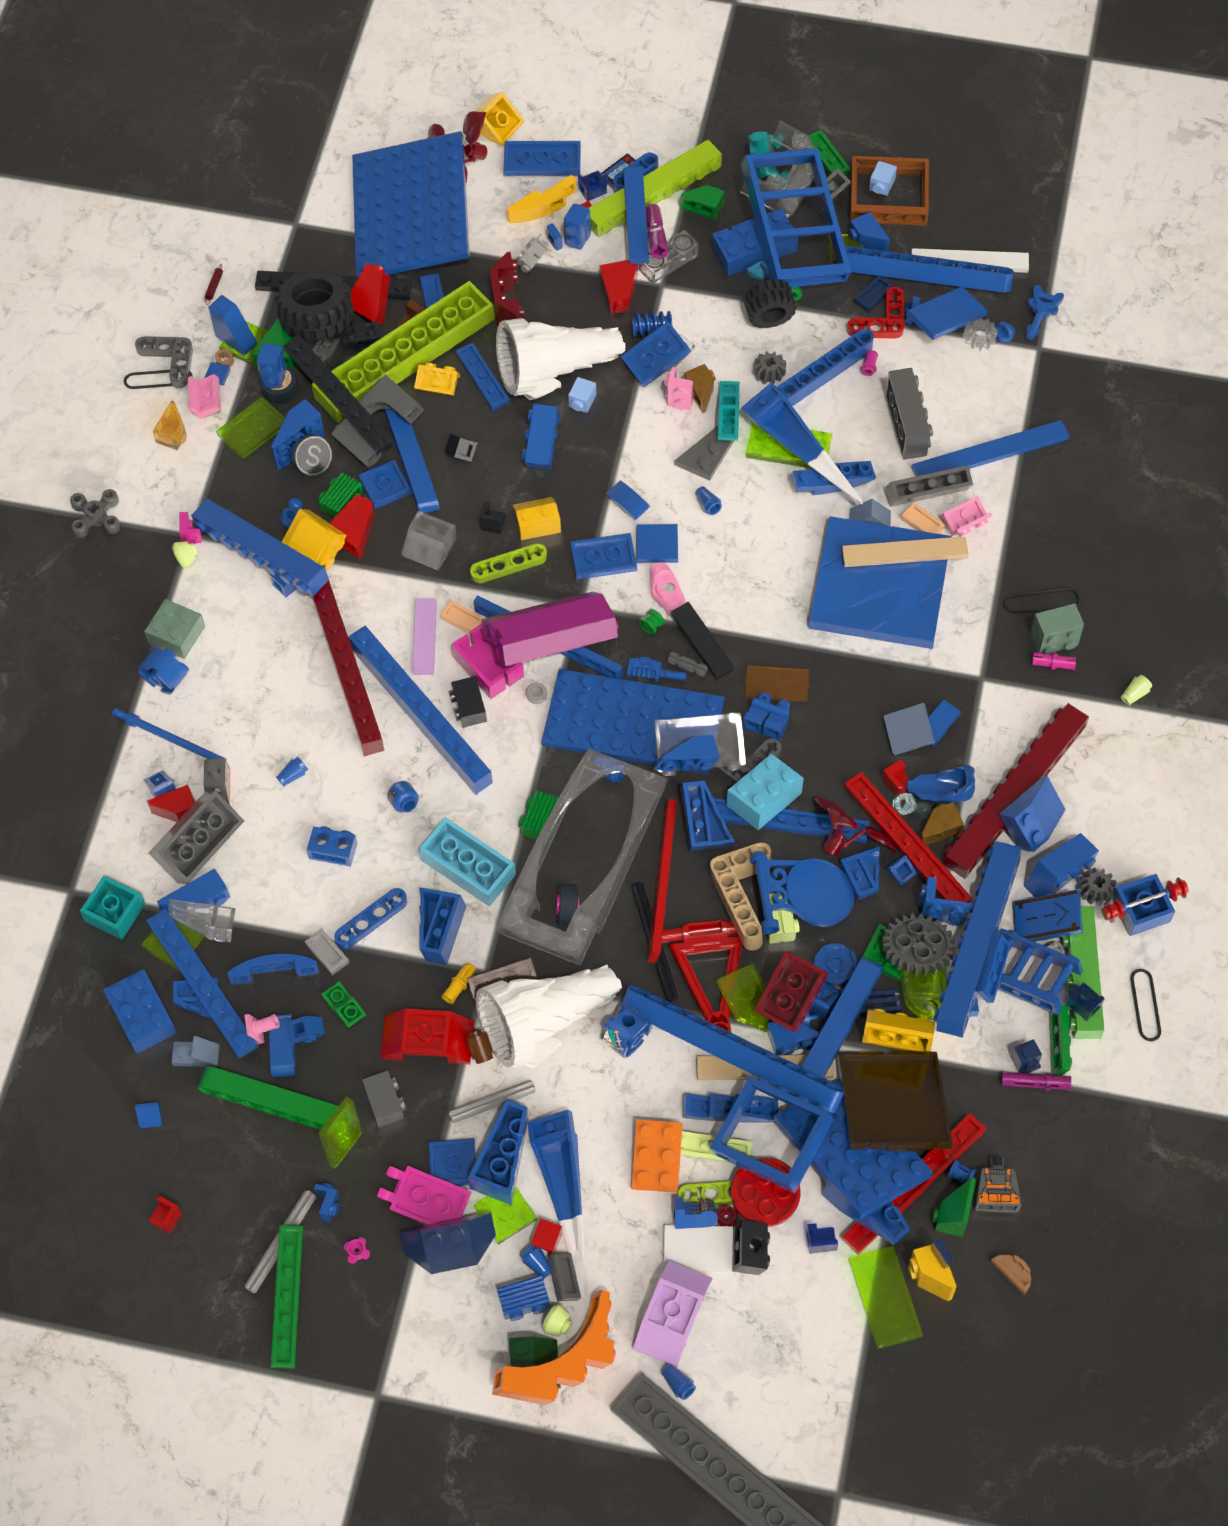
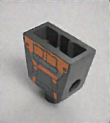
[203,758,230,805]
[974,1157,1022,1212]

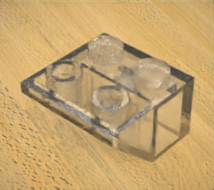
[401,511,457,570]

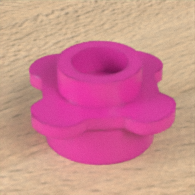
[344,1237,370,1264]

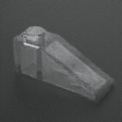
[168,899,236,942]

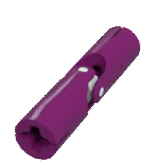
[645,204,668,259]

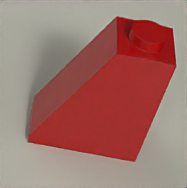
[599,260,638,314]
[351,263,390,326]
[330,494,375,559]

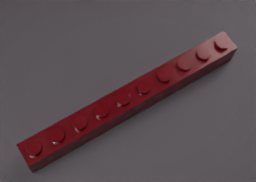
[311,565,385,757]
[944,703,1089,879]

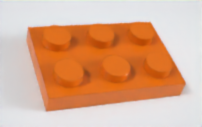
[632,1119,683,1193]

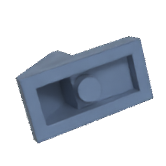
[172,1036,220,1067]

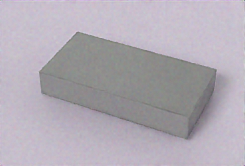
[304,929,350,975]

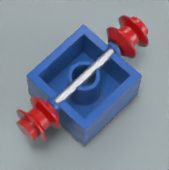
[1102,874,1189,936]

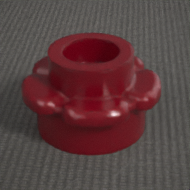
[717,1205,738,1227]

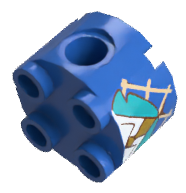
[601,1003,652,1058]

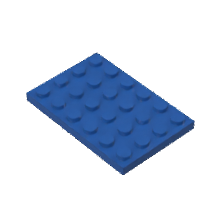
[773,1079,933,1220]

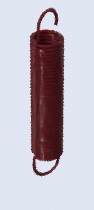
[204,264,223,305]

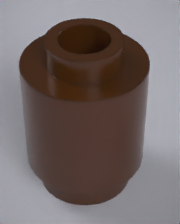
[466,1029,494,1064]

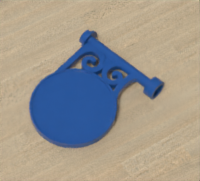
[750,851,854,934]

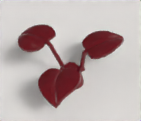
[427,111,488,183]
[813,796,897,856]

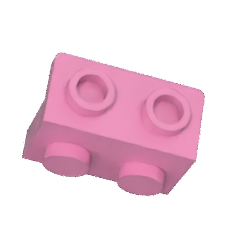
[665,367,693,411]
[187,374,221,419]
[941,496,992,537]

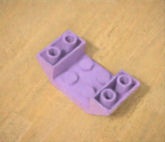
[633,1260,713,1367]

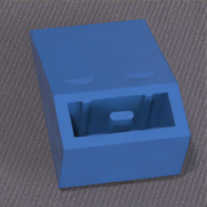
[271,399,325,471]

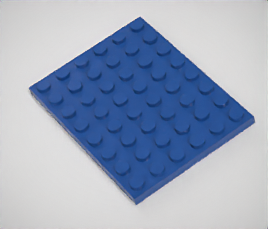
[352,131,470,276]

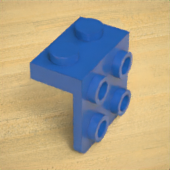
[918,877,970,926]

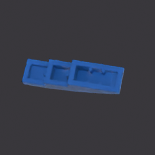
[683,1094,778,1123]

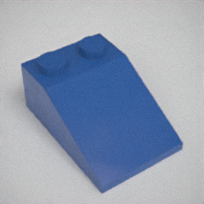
[999,775,1066,852]

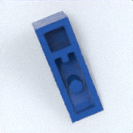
[157,869,230,913]

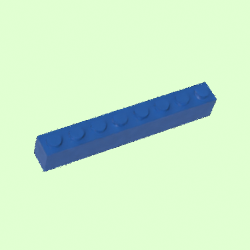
[191,499,329,596]

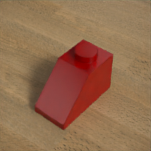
[147,785,195,822]

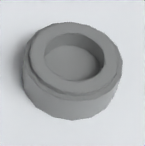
[526,682,547,704]

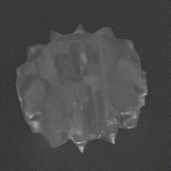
[963,316,997,351]

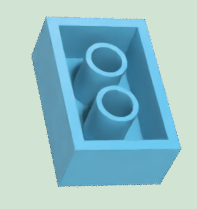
[726,754,804,830]

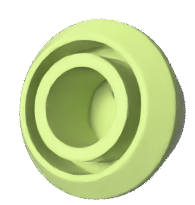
[172,541,198,568]
[542,1305,573,1337]

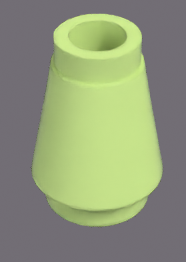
[1121,675,1152,706]

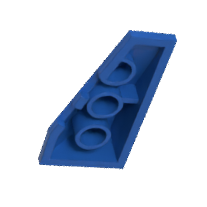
[823,1182,911,1245]

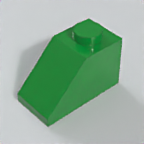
[680,185,725,220]

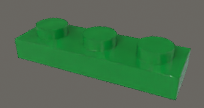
[805,130,851,176]
[1049,1005,1072,1076]

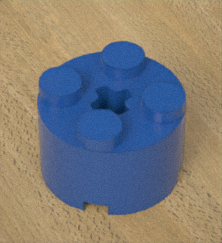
[138,647,189,695]

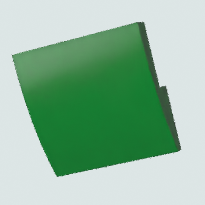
[859,923,906,981]

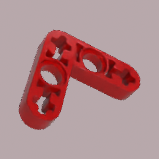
[847,287,904,339]

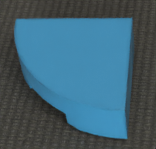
[746,260,770,280]

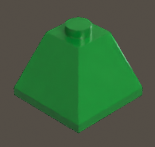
[932,1178,976,1237]

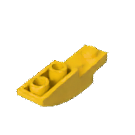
[507,175,577,223]

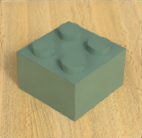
[144,599,205,659]
[1030,604,1084,654]

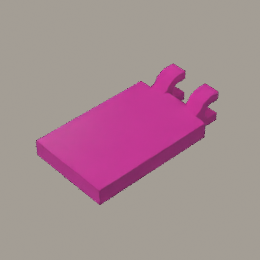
[377,1166,472,1225]

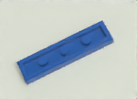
[456,343,510,411]

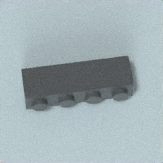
[885,465,973,507]

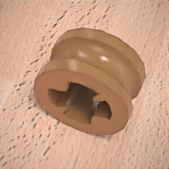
[215,349,234,367]

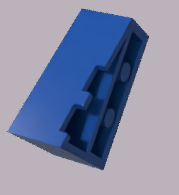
[522,404,561,470]
[1024,833,1099,897]

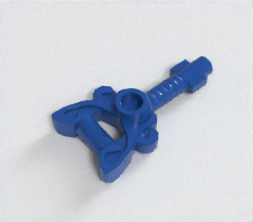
[1026,285,1064,340]

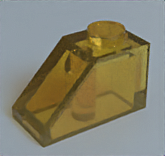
[153,401,187,450]

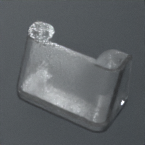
[653,713,745,776]

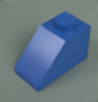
[848,212,890,251]

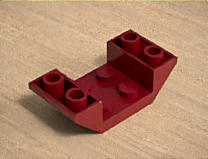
[490,251,524,326]

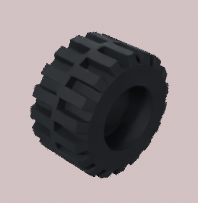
[743,279,797,328]

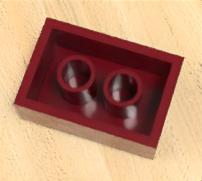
[754,950,829,1033]

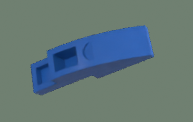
[791,461,876,495]

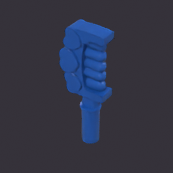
[627,657,687,683]

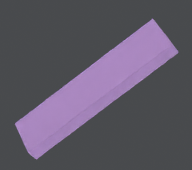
[413,599,437,675]

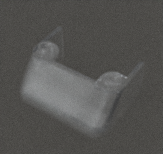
[740,120,815,217]

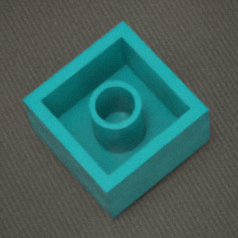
[80,875,145,940]

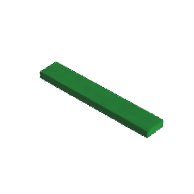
[271,1225,303,1369]

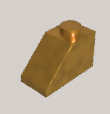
[684,364,716,413]
[921,802,964,845]

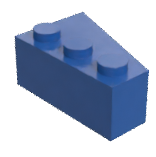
[681,781,735,852]
[420,887,467,965]

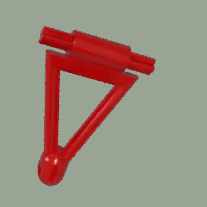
[662,919,742,1032]

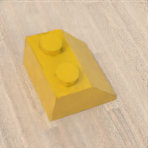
[476,92,525,146]
[512,497,561,541]
[907,1245,957,1301]

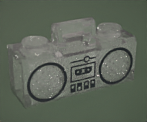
[638,230,698,284]

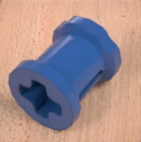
[947,1159,977,1183]

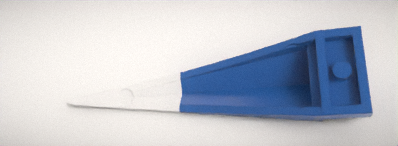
[741,382,863,504]
[528,1109,587,1299]

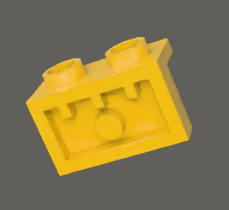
[414,363,460,396]

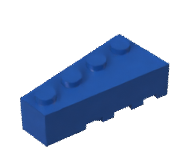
[468,1099,528,1206]

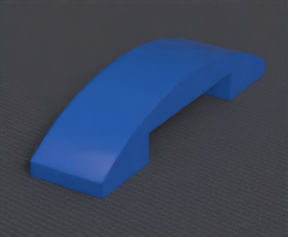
[228,954,320,985]

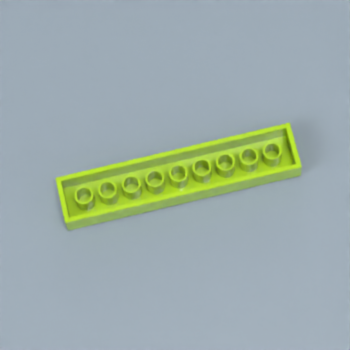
[312,281,495,423]

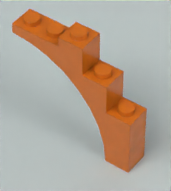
[492,1290,616,1405]

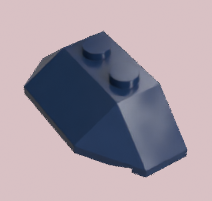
[400,1212,496,1275]

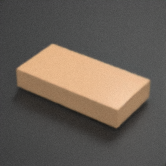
[900,502,946,534]
[440,600,484,635]

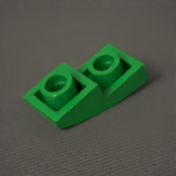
[321,981,366,1028]

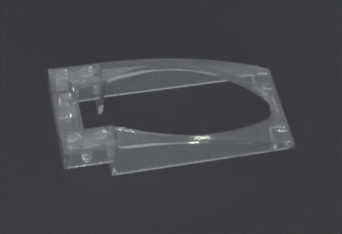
[496,749,668,965]

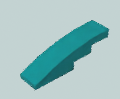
[718,381,740,441]

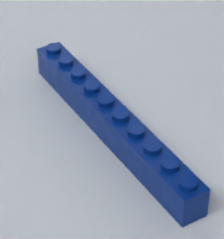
[348,625,493,795]
[933,841,1022,1038]

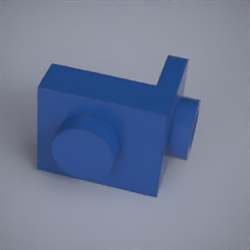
[314,1183,340,1223]

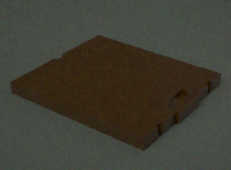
[837,1052,953,1152]

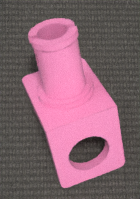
[245,1014,280,1045]

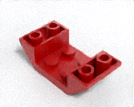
[380,1009,475,1065]

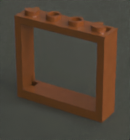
[850,156,929,226]

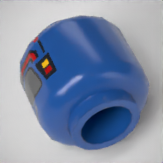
[387,781,419,813]

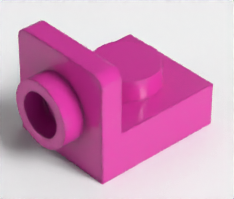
[179,512,202,545]

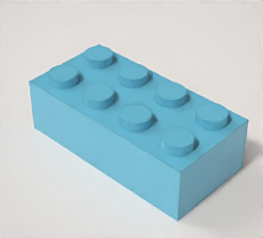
[419,817,516,907]

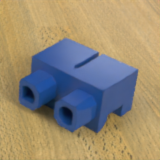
[743,692,790,742]

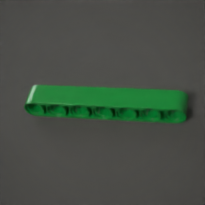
[197,1066,352,1136]

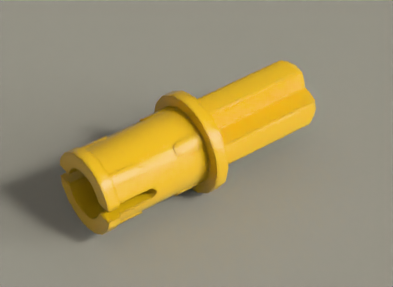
[441,963,476,1004]

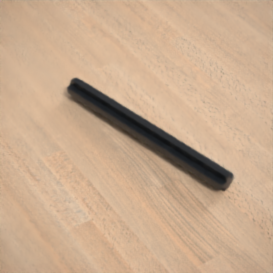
[632,882,678,1002]

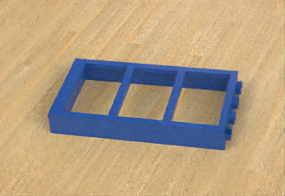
[741,148,852,287]

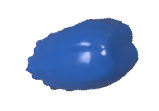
[906,765,975,803]

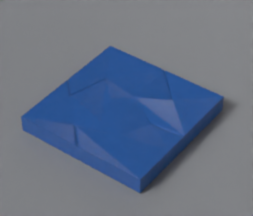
[809,516,952,649]

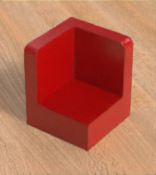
[882,759,910,799]
[148,1196,182,1234]
[531,1218,563,1256]

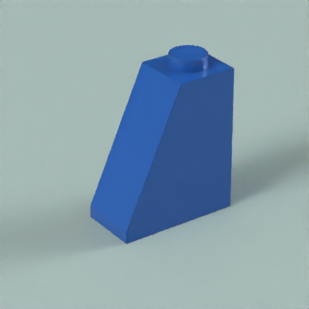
[208,295,257,356]

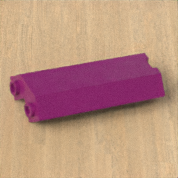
[481,591,618,666]

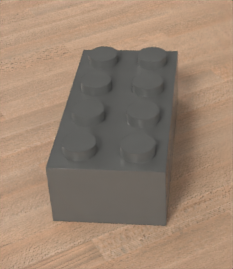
[885,367,933,460]
[148,790,244,884]

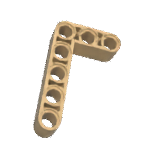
[710,843,772,951]

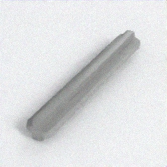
[448,1080,535,1123]

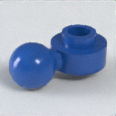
[280,498,304,528]

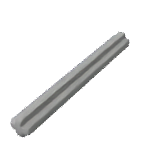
[245,1190,316,1293]

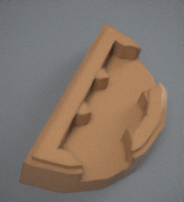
[990,1254,1031,1295]

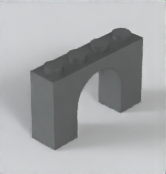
[331,374,424,469]

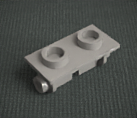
[516,233,548,273]

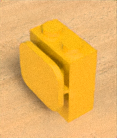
[282,509,347,570]

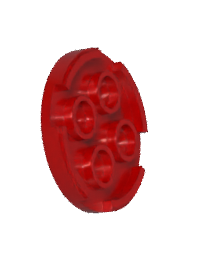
[731,1158,801,1227]

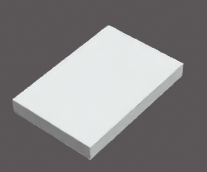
[664,1225,734,1275]

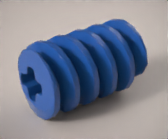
[632,311,673,338]

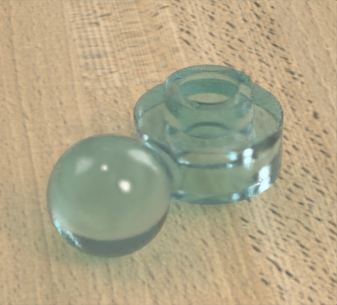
[893,793,932,818]

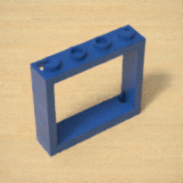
[710,1076,834,1193]

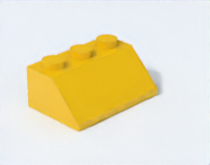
[862,1009,935,1052]

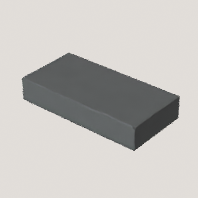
[548,1253,581,1301]

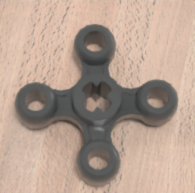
[70,489,121,538]

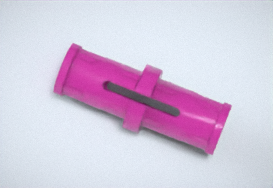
[1032,652,1076,670]

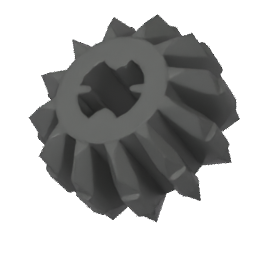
[753,350,787,384]
[1079,867,1116,906]

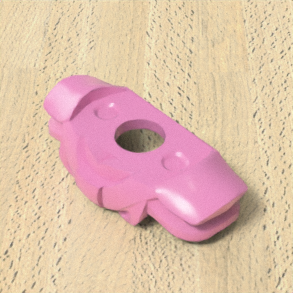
[650,562,686,616]

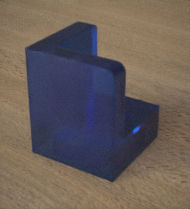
[806,1223,838,1254]

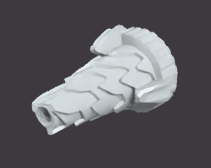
[496,318,625,400]
[475,965,622,1068]

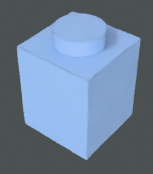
[869,161,897,196]
[568,377,596,413]

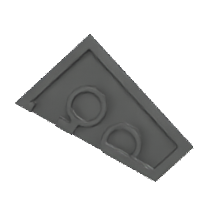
[674,426,734,481]

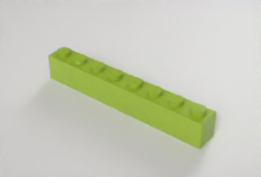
[589,140,722,237]

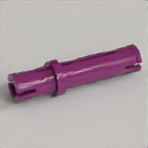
[1001,1071,1072,1091]

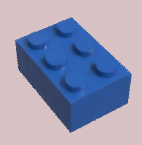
[104,969,177,1054]

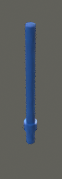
[112,708,227,760]

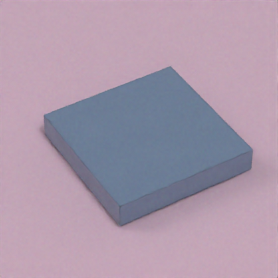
[884,703,935,756]

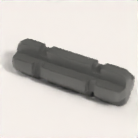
[668,651,708,677]

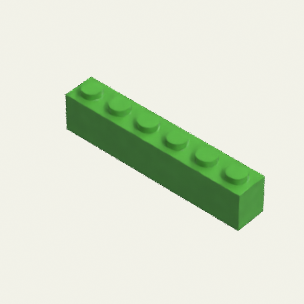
[1063,906,1105,1039]

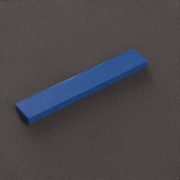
[623,167,649,264]

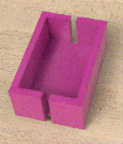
[451,624,524,699]

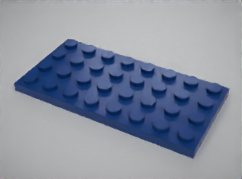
[542,669,725,775]

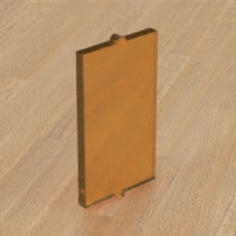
[744,666,810,702]

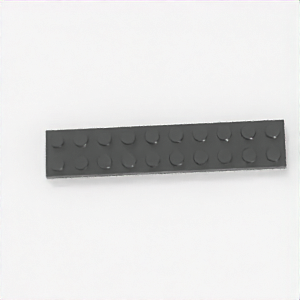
[611,1373,824,1526]

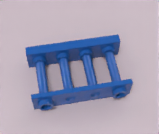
[998,928,1083,1015]

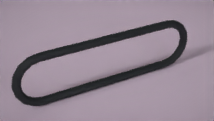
[124,370,193,389]
[1131,969,1161,1042]

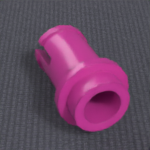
[861,350,878,376]

